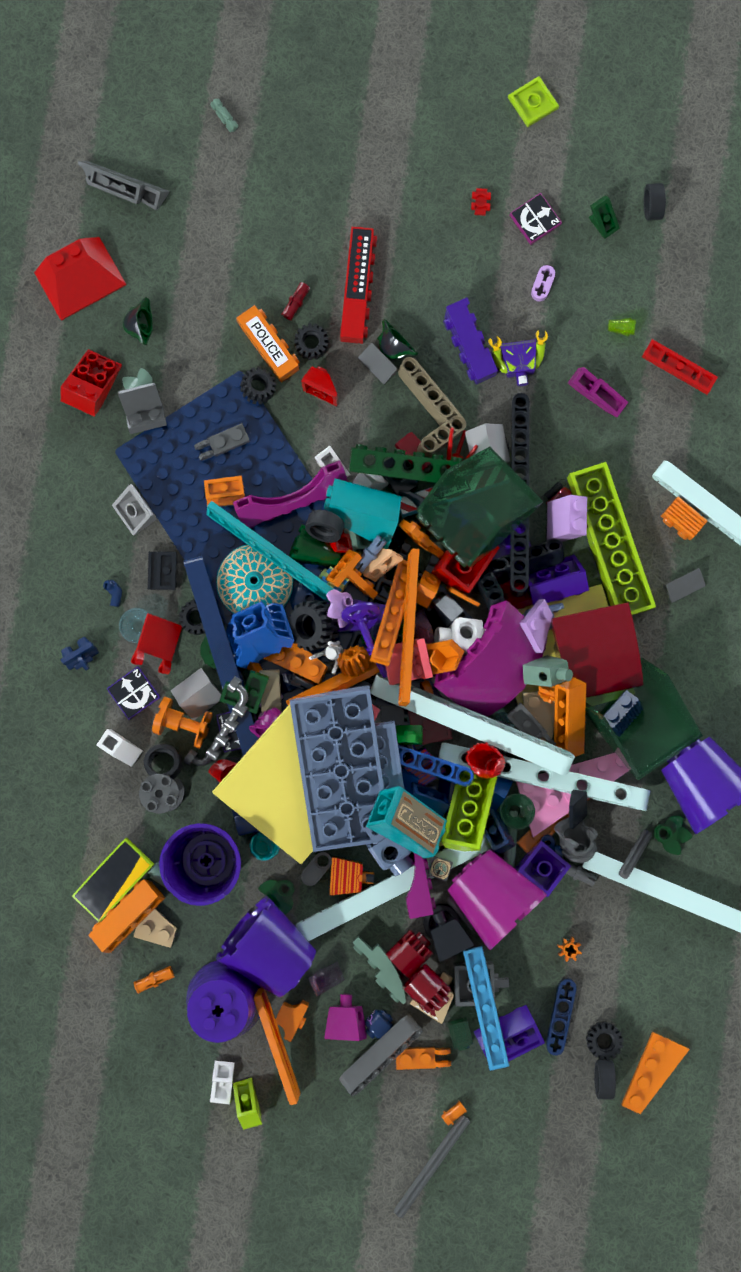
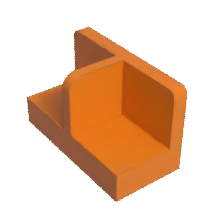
[426,639,465,675]

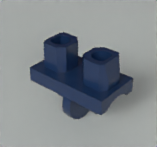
[60,637,99,671]

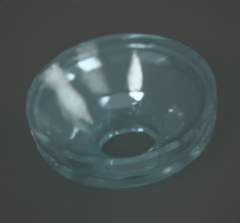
[119,608,150,643]

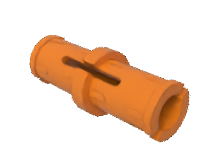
[134,966,175,994]

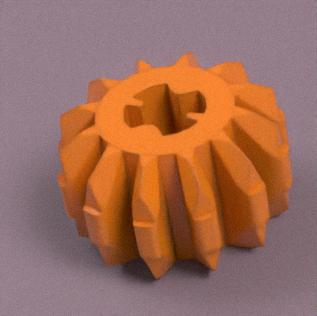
[337,645,371,677]

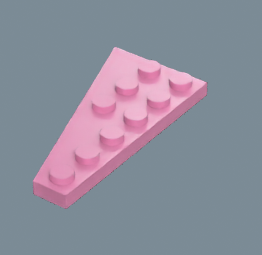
[516,749,633,837]

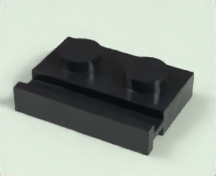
[147,551,177,591]

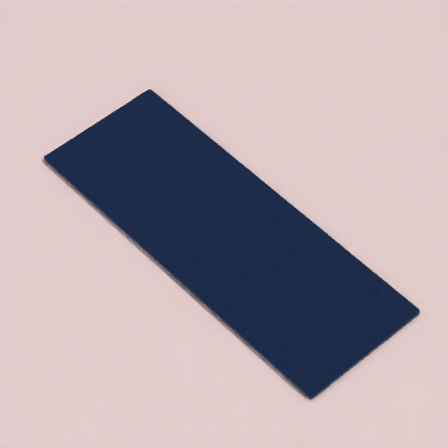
[115,371,442,758]

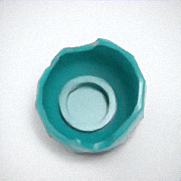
[250,832,280,861]

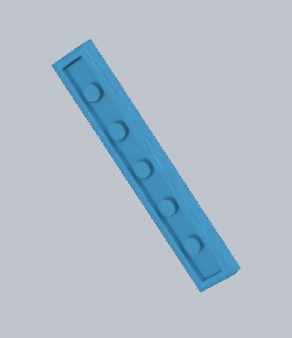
[463,946,509,1071]

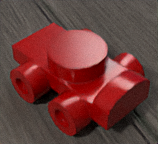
[471,188,491,216]

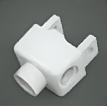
[433,617,486,659]

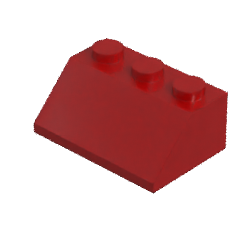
[431,524,500,593]

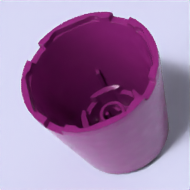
[448,849,547,950]

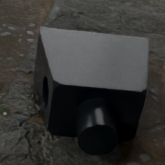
[430,910,474,962]

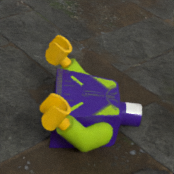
[488,330,548,386]

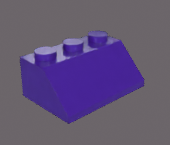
[527,554,589,606]
[473,1005,545,1062]

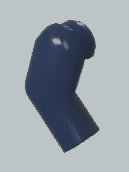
[103,580,122,607]

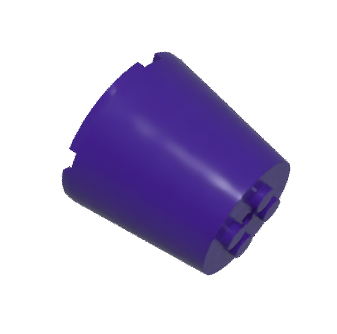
[661,736,741,834]
[159,823,241,906]
[216,896,316,997]
[186,960,262,1043]

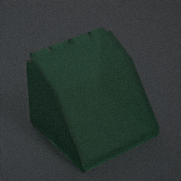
[416,446,543,568]
[585,657,703,780]

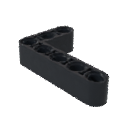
[476,539,565,611]

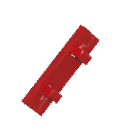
[642,339,718,395]

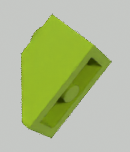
[233,1078,262,1130]

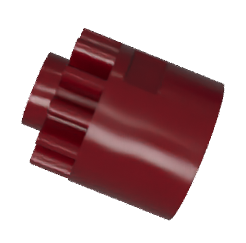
[386,930,434,978]
[402,964,451,1014]

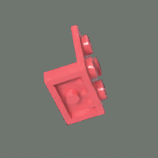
[385,638,433,685]

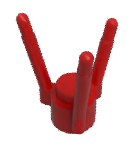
[446,428,478,470]

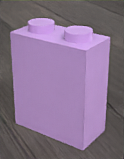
[547,495,587,541]

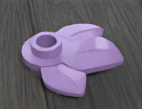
[326,590,353,628]

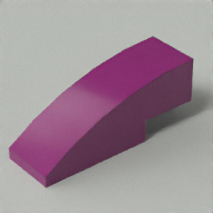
[568,367,628,417]

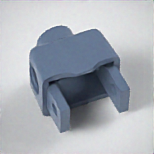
[364,826,414,876]

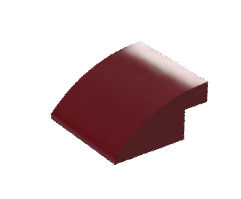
[551,602,643,698]

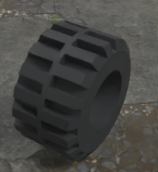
[288,600,340,651]

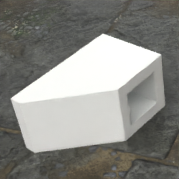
[97,729,143,767]

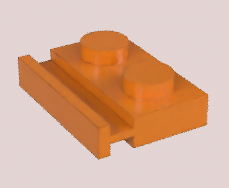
[204,475,245,507]

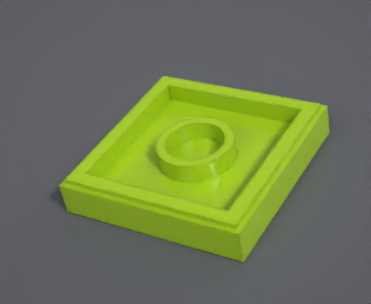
[508,76,559,127]

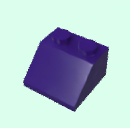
[515,841,571,897]

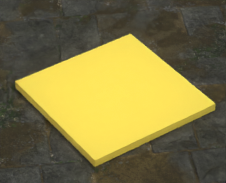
[212,704,313,864]

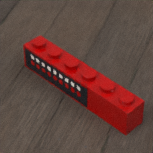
[340,226,377,344]

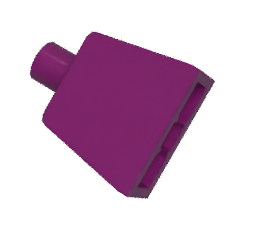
[325,994,367,1041]

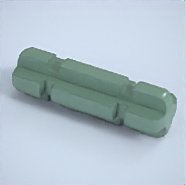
[210,99,238,132]

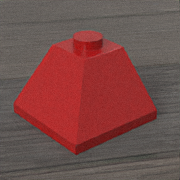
[301,366,338,407]

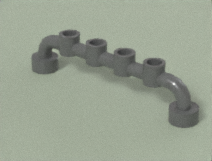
[183,676,248,766]

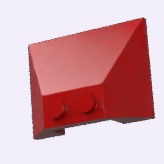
[34,237,126,321]

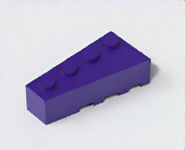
[443,297,498,384]

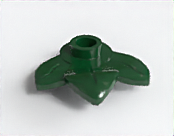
[654,816,692,855]
[258,879,295,915]

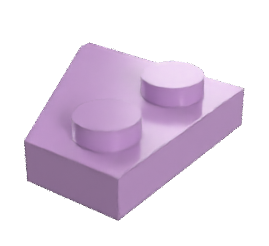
[520,599,553,653]

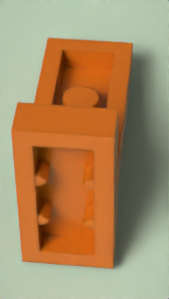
[325,549,378,599]

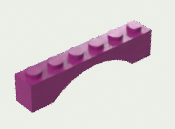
[233,460,348,528]
[405,853,436,919]

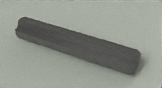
[618,829,652,879]

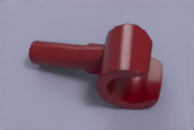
[546,487,572,504]

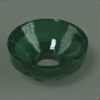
[499,793,535,829]

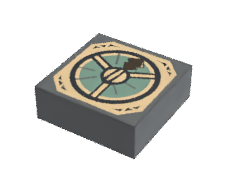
[428,856,453,881]

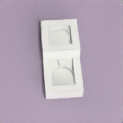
[210,1061,235,1105]

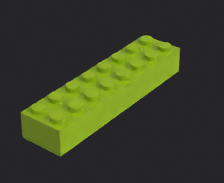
[567,462,656,616]

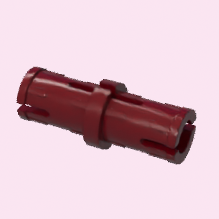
[281,282,310,321]

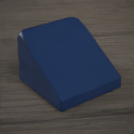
[280,671,300,694]

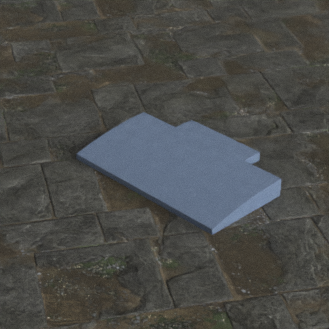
[290,685,404,852]

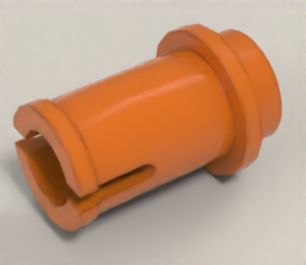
[441,1101,467,1126]

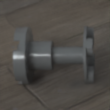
[139,773,185,814]

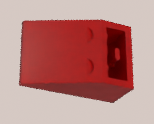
[61,349,122,417]

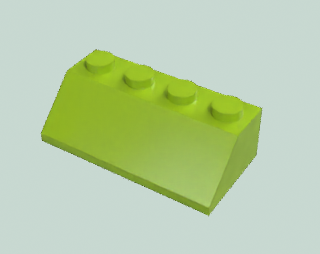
[441,770,498,852]

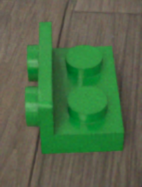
[395,725,423,745]

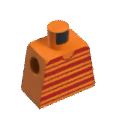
[330,856,374,895]

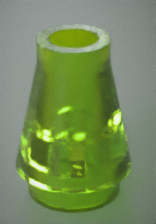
[608,317,636,336]

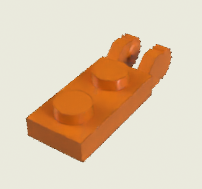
[396,1047,451,1070]

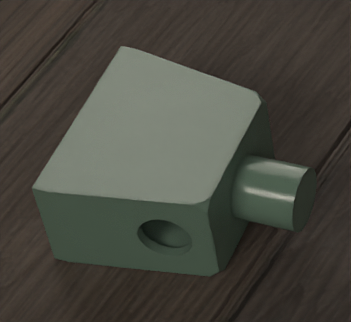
[523,655,573,687]

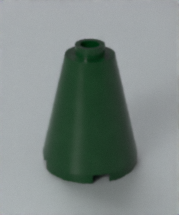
[289,524,344,568]

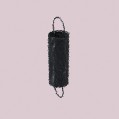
[541,479,566,502]

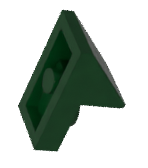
[589,195,620,239]

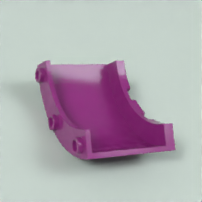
[434,600,548,717]

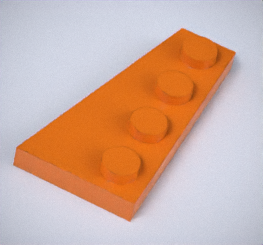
[263,643,328,684]
[621,1031,690,1114]

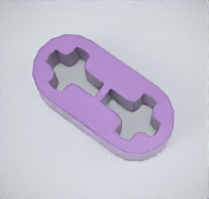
[531,265,555,301]

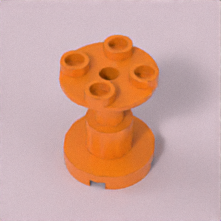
[152,696,213,749]

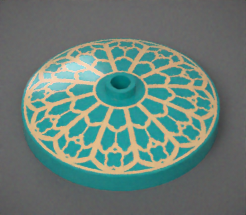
[216,545,294,614]

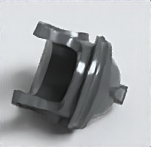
[554,817,598,863]

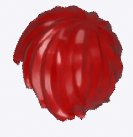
[466,742,505,779]

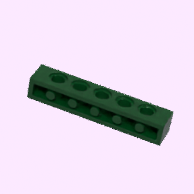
[348,444,467,486]

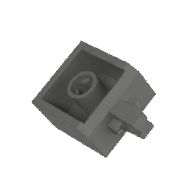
[453,961,509,1006]

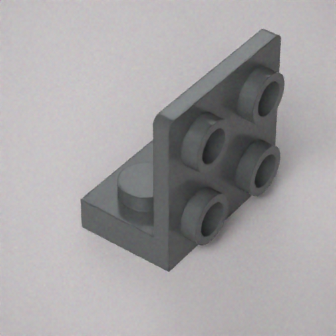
[118,383,167,434]

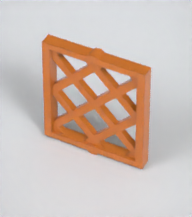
[446,585,480,607]

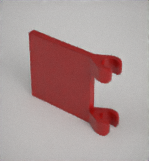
[131,613,182,674]

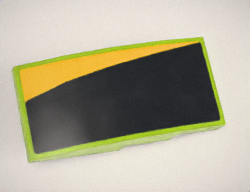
[72,837,154,922]

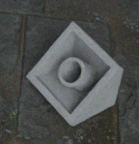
[465,423,510,469]
[112,484,157,536]
[171,668,221,720]

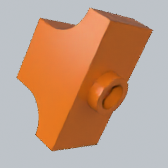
[416,570,441,608]
[276,1000,309,1042]

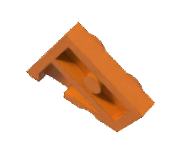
[399,519,444,559]

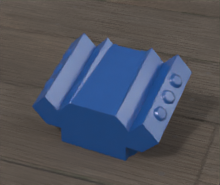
[226,601,294,668]

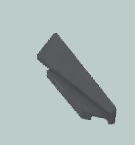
[78,161,169,210]

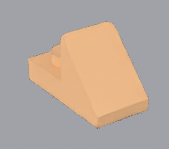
[363,548,403,582]

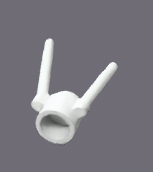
[309,641,343,674]

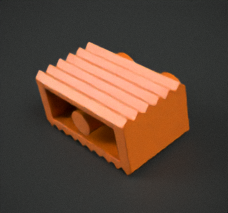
[661,496,707,540]

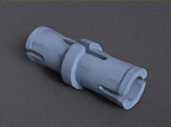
[355,535,387,573]

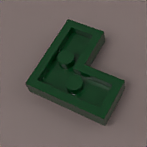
[219,670,270,714]

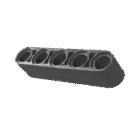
[339,1015,423,1096]

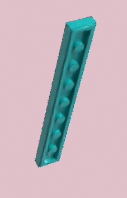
[207,501,335,603]

